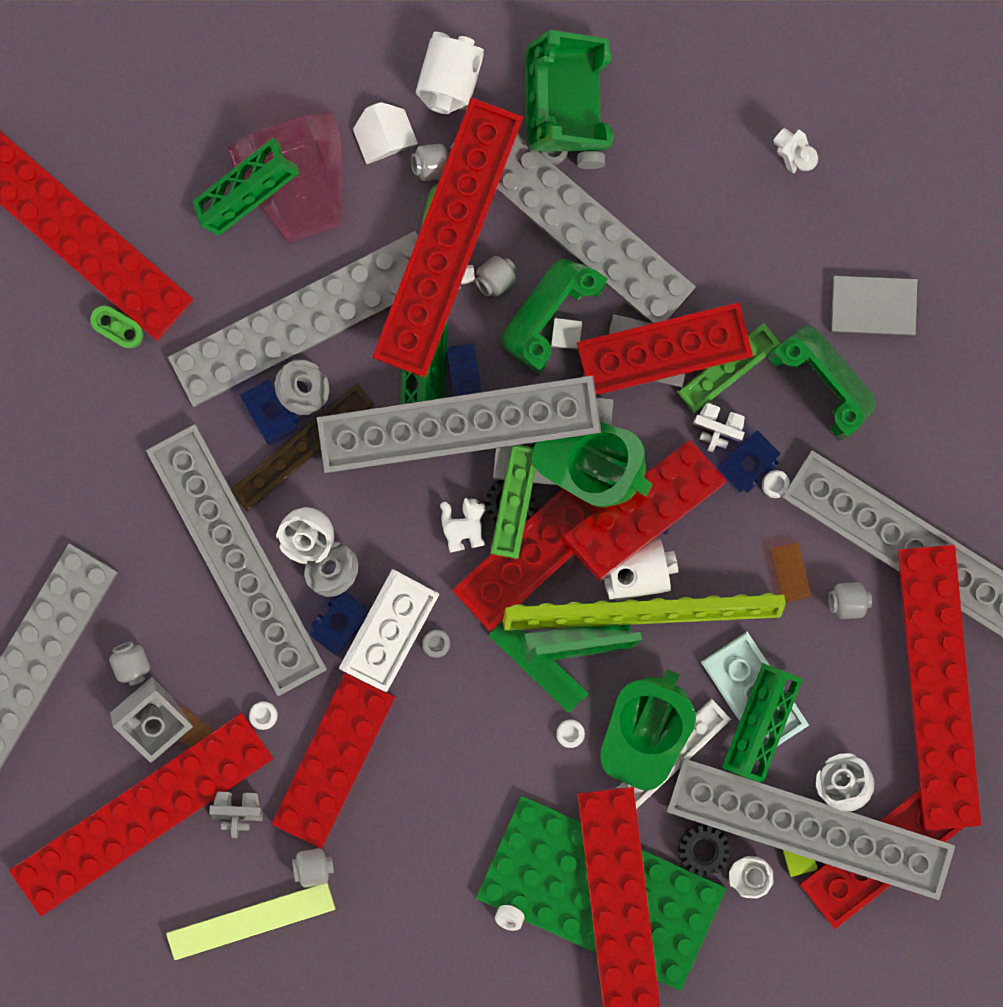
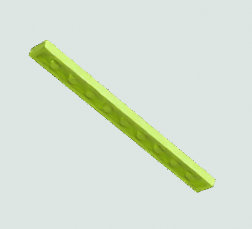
[503,593,786,631]

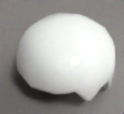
[729,856,774,899]

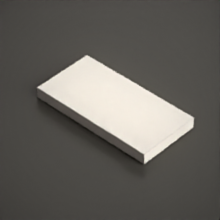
[339,569,439,692]

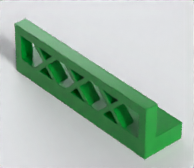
[193,138,299,236]
[400,320,448,405]
[488,620,588,713]
[521,625,642,664]
[722,663,803,784]

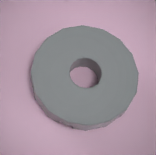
[274,360,330,415]
[304,542,359,597]

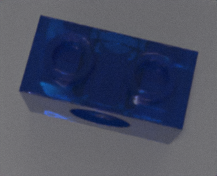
[446,343,482,397]
[240,379,300,445]
[716,430,781,494]
[310,591,370,656]

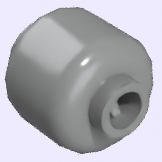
[411,144,450,181]
[475,256,516,297]
[829,582,872,619]
[109,642,151,686]
[292,848,334,887]

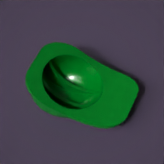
[532,422,653,507]
[601,669,696,791]

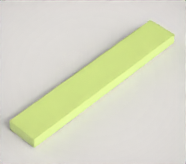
[166,882,336,961]

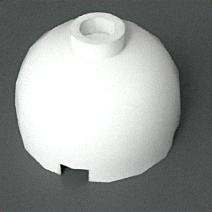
[276,507,334,564]
[816,753,875,812]

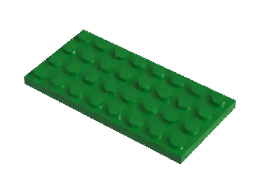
[476,795,726,991]

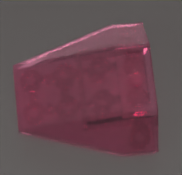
[228,112,342,244]

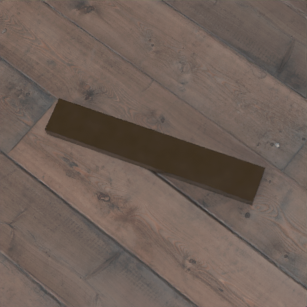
[231,382,375,512]

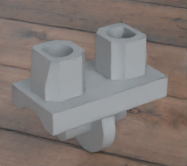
[209,792,263,838]

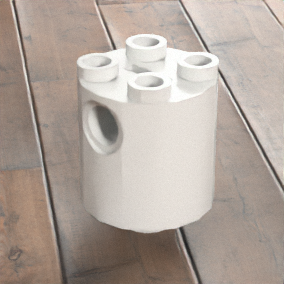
[415,32,484,114]
[604,537,678,602]

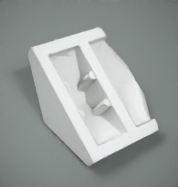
[353,102,418,165]

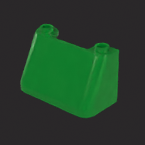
[525,30,614,152]
[500,259,608,376]
[766,326,876,441]

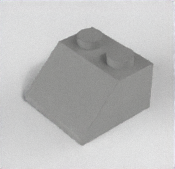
[110,677,193,763]

